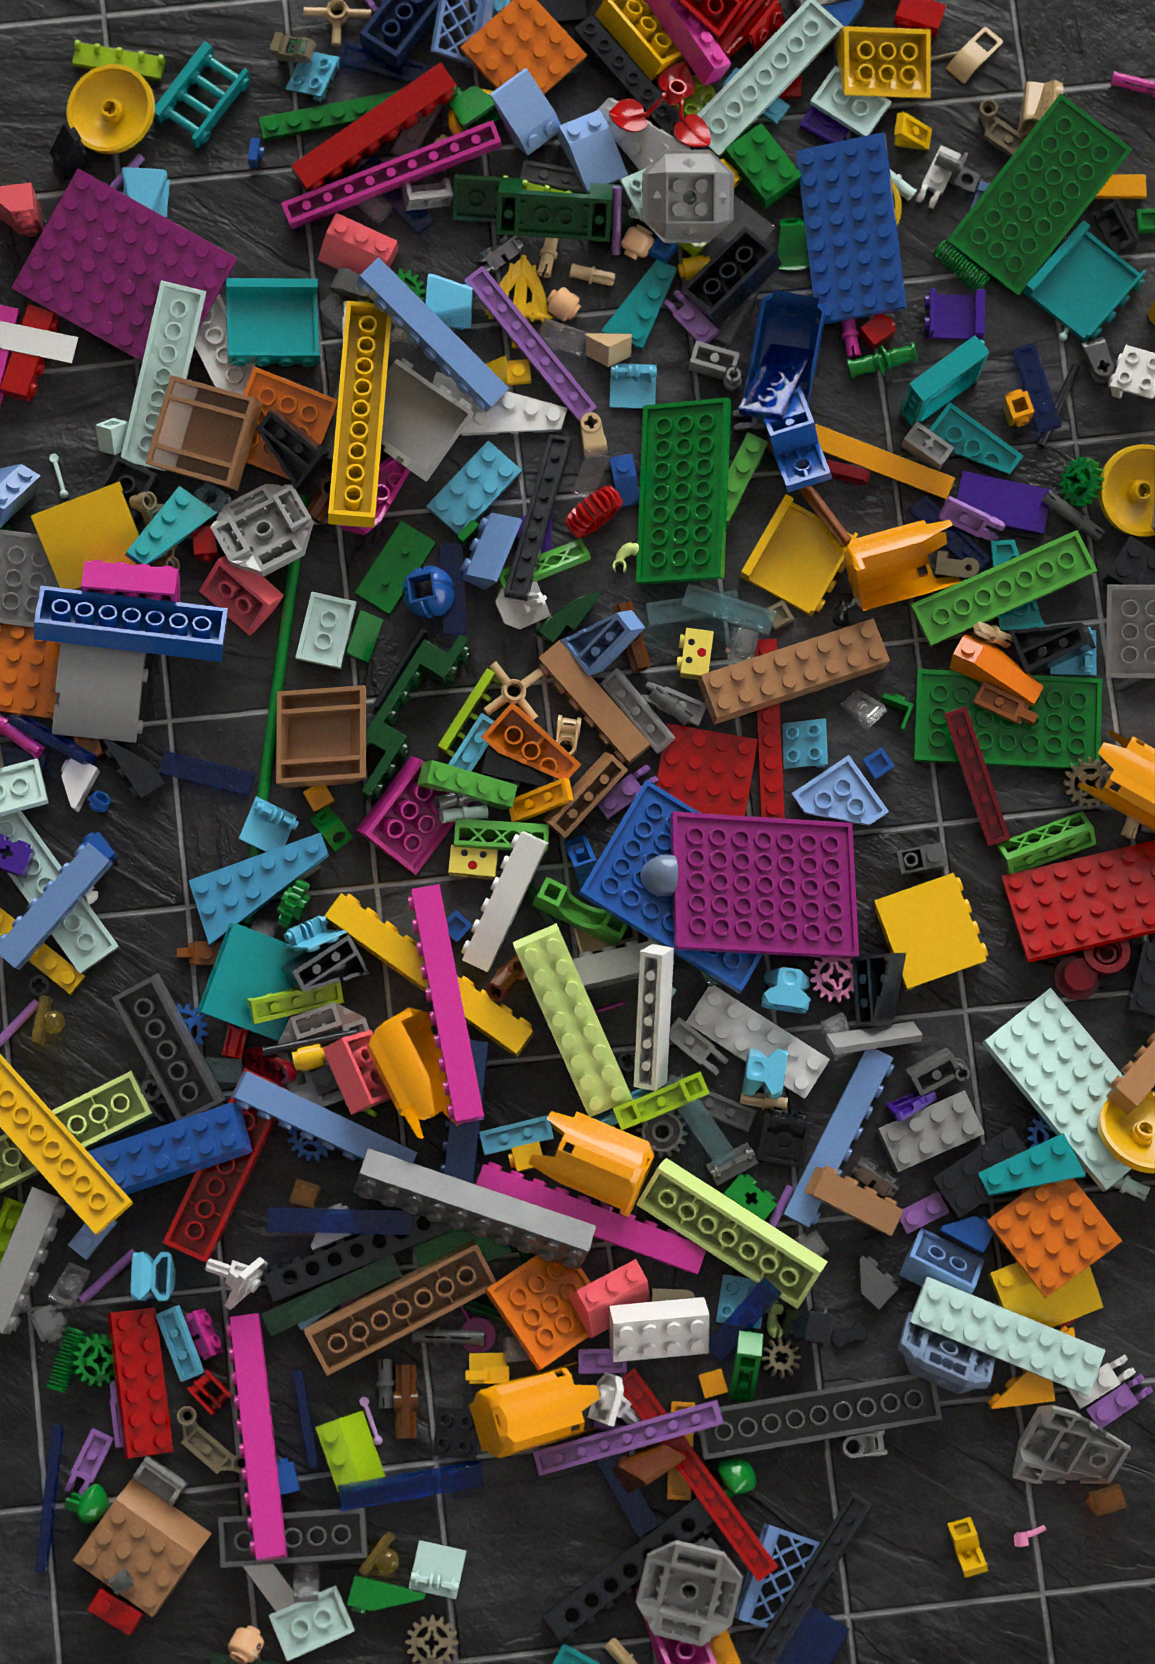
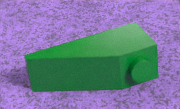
[729,1331,763,1402]
[347,1575,426,1614]

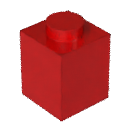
[859,313,896,352]
[192,526,220,562]

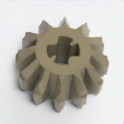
[761,1337,801,1378]

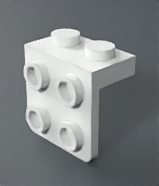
[1108,345,1155,399]

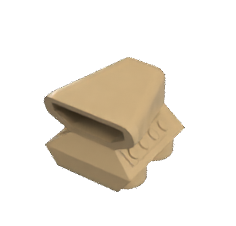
[1018,80,1063,136]

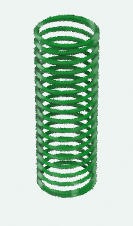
[933,240,990,291]
[46,1326,87,1393]

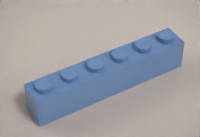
[0,843,113,970]

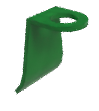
[777,218,810,271]

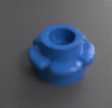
[88,791,110,812]

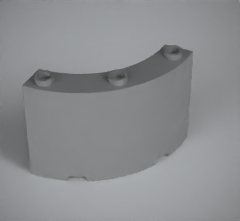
[381,358,474,482]
[52,643,148,743]

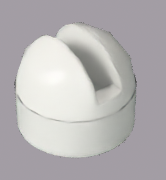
[84,886,98,905]

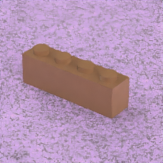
[543,752,628,839]
[1106,1031,1155,1115]
[804,1165,904,1236]

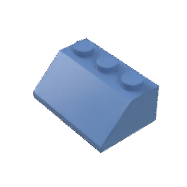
[0,464,41,527]
[460,513,522,590]
[899,1227,985,1294]

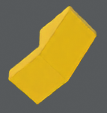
[947,1517,988,1578]

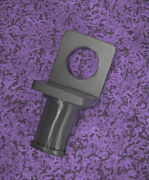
[934,151,981,194]

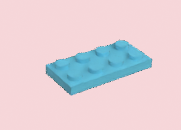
[426,441,522,535]

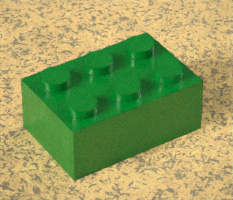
[724,123,802,210]

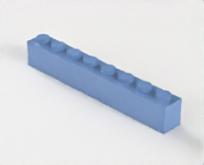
[355,257,510,412]
[782,1049,894,1228]
[231,1071,417,1163]

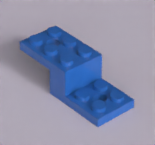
[753,378,832,492]

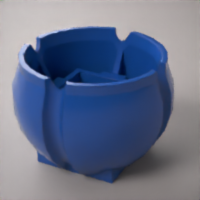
[402,565,455,618]

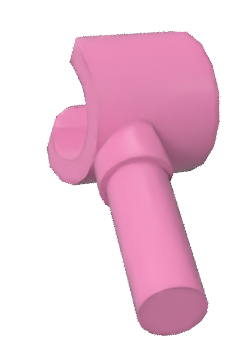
[1014,1525,1046,1547]

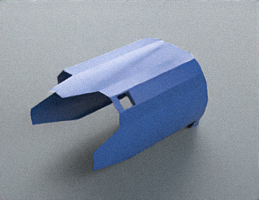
[743,290,826,407]

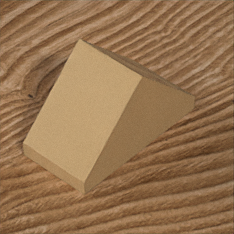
[586,333,632,367]

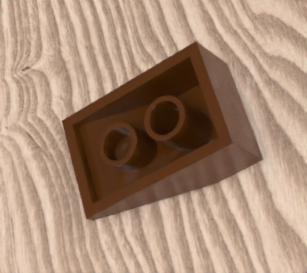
[612,1442,685,1494]

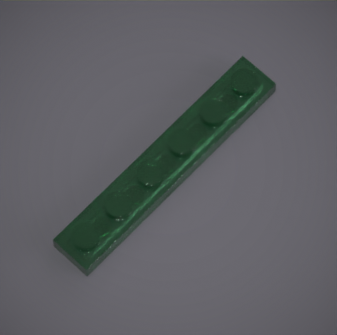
[261,1254,403,1336]

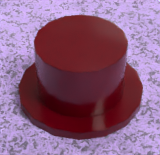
[1083,940,1131,975]
[1054,954,1101,1001]

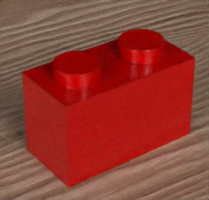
[893,0,946,38]
[88,1587,145,1635]

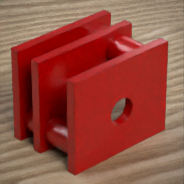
[187,1369,234,1415]

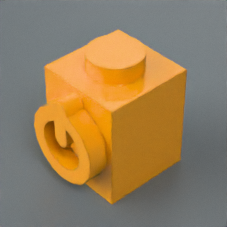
[1002,389,1035,427]

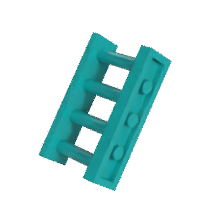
[154,41,250,148]

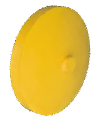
[67,64,155,154]
[1098,444,1155,537]
[1097,1091,1155,1174]

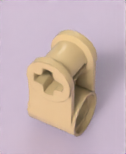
[580,412,608,459]
[556,715,582,757]

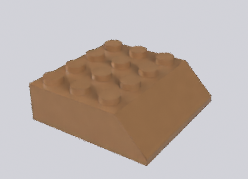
[145,375,263,491]
[276,685,366,788]
[73,1478,212,1617]

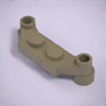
[979,99,1026,157]
[129,491,180,571]
[177,1406,246,1474]

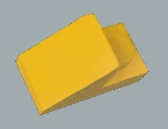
[894,112,932,150]
[486,356,531,386]

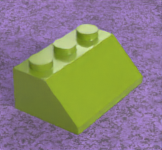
[316,1410,386,1497]

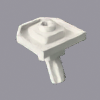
[495,581,550,629]
[205,1257,268,1310]
[588,1372,642,1427]

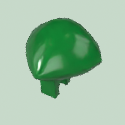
[717,1458,757,1499]
[64,1484,109,1525]

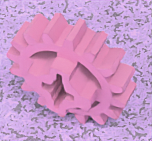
[810,957,854,1003]

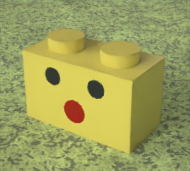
[676,628,714,680]
[448,845,498,880]

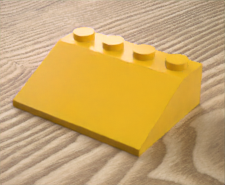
[595,0,685,81]
[837,26,931,98]
[987,1263,1103,1328]

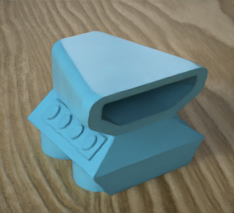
[121,167,170,218]
[425,274,474,330]
[761,967,811,1014]
[742,1048,788,1099]
[131,1252,176,1301]

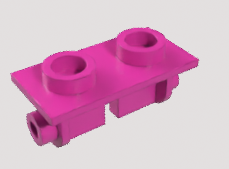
[185,1308,223,1360]

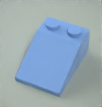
[490,68,561,155]
[558,110,628,194]

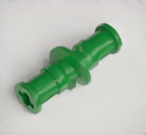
[847,342,918,379]

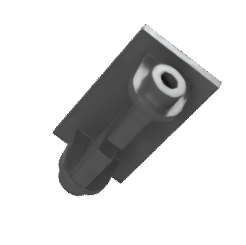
[476,235,524,273]
[706,1143,758,1186]
[851,1156,901,1198]

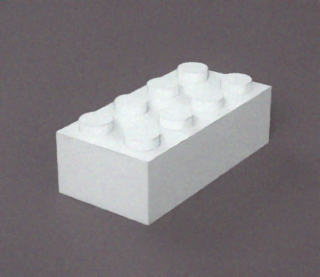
[609,1297,709,1362]

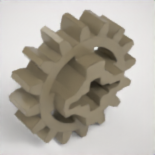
[1063,757,1115,808]
[406,1615,459,1664]

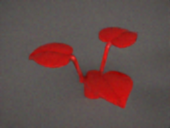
[609,61,711,147]

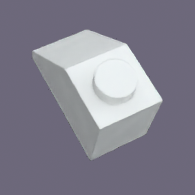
[61,755,100,812]

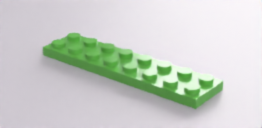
[910,530,1097,647]

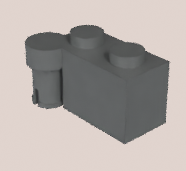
[905,1047,970,1096]

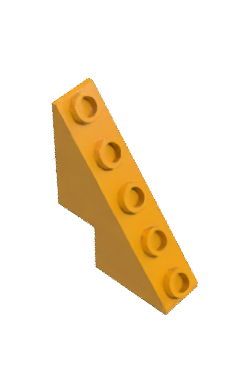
[987,1325,1075,1409]

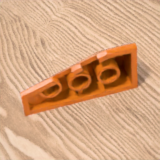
[950,632,1044,706]
[481,702,582,779]

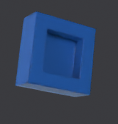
[248,138,265,168]
[648,236,679,264]
[862,747,895,780]
[446,910,473,943]

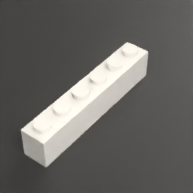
[461,831,549,972]
[634,944,674,1091]

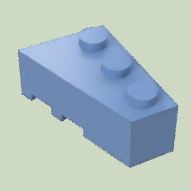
[561,610,645,675]

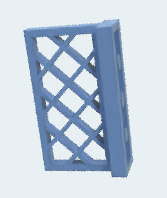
[430,0,494,69]
[734,1523,820,1628]

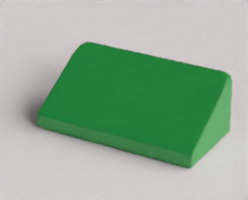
[346,610,383,663]

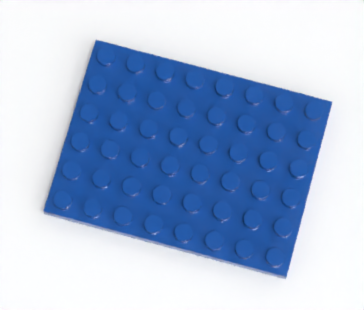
[578,780,762,994]

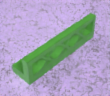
[498,538,591,591]
[997,811,1096,874]
[454,819,549,853]

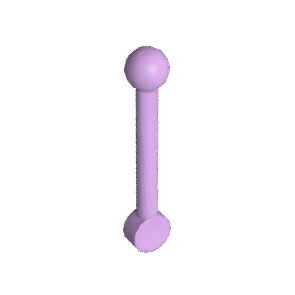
[360,1397,383,1445]

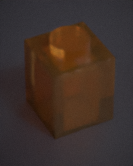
[289,1179,321,1210]
[1087,1483,1127,1516]

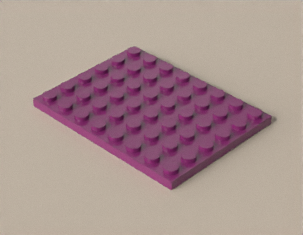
[11,169,238,362]
[670,812,859,959]

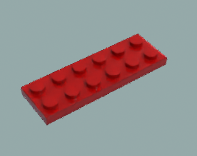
[107,1307,174,1459]

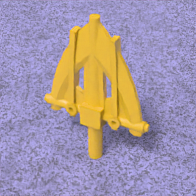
[485,255,552,349]

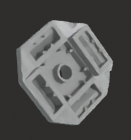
[642,150,734,243]
[210,484,314,577]
[277,1002,370,1107]
[636,1540,743,1646]

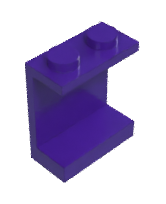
[924,288,985,340]

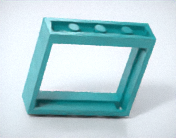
[900,335,989,427]

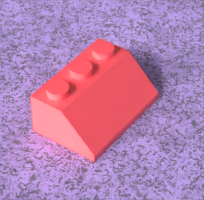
[0,183,44,237]
[318,213,399,275]
[199,555,284,636]
[323,1030,391,1114]
[568,1259,650,1339]

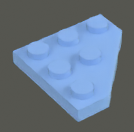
[791,755,889,826]

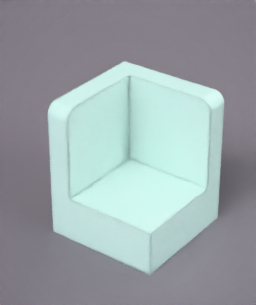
[96,418,128,455]

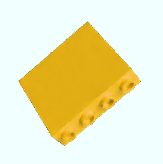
[31,481,139,591]
[740,494,858,617]
[873,873,988,991]

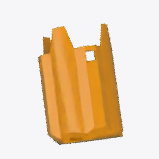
[844,520,962,611]
[1078,730,1155,832]
[367,1007,461,1138]
[529,1112,654,1217]
[469,1362,600,1458]

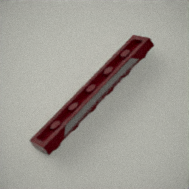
[943,706,1010,846]

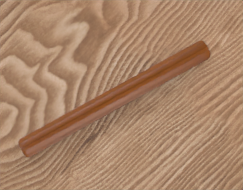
[766,439,852,547]

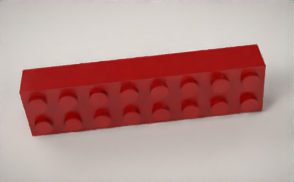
[291,62,456,193]
[163,1068,289,1263]

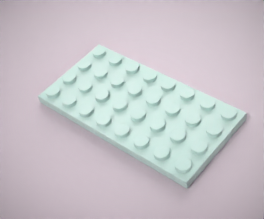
[982,988,1132,1192]

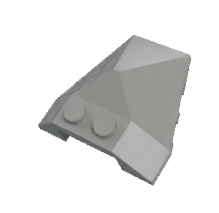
[1012,1405,1131,1484]

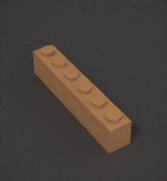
[538,640,650,766]

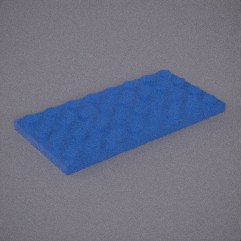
[796,132,907,325]

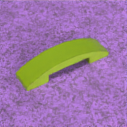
[613,1072,710,1130]

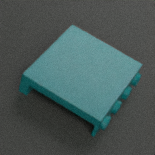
[1023,220,1146,342]
[225,278,320,367]
[197,923,307,1042]

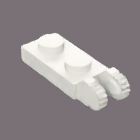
[916,145,961,209]
[1067,1355,1136,1409]

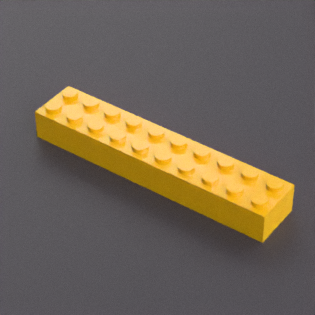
[328,301,391,528]
[325,893,533,1058]

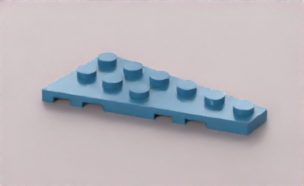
[189,833,329,947]

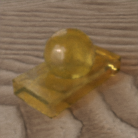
[31,995,65,1045]
[359,1531,399,1576]

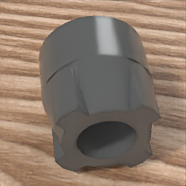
[108,1568,135,1595]

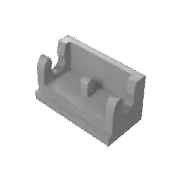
[401,178,454,211]
[901,422,954,471]
[133,1456,188,1506]

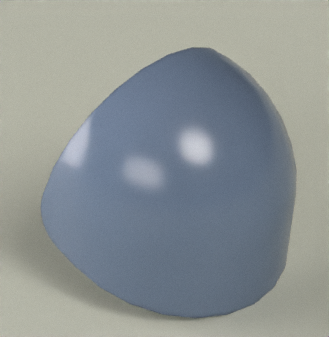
[640,854,678,897]

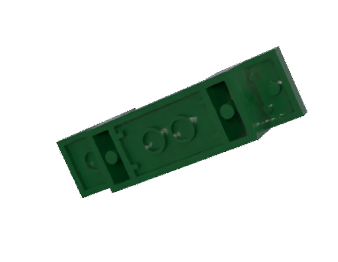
[453,174,634,242]
[362,634,470,804]

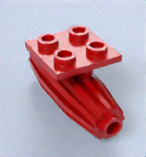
[715,0,786,59]

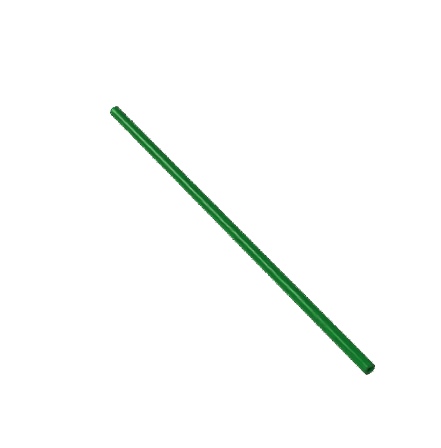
[240,494,309,925]

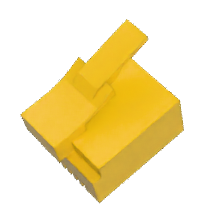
[465,1353,509,1384]

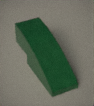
[534,591,601,644]

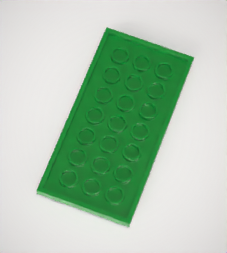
[947,93,1132,296]
[636,397,731,585]
[913,669,1102,771]

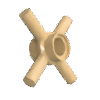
[304,0,371,46]
[483,661,544,720]

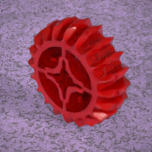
[565,485,623,538]

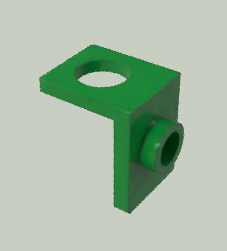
[881,693,913,734]
[309,806,353,852]

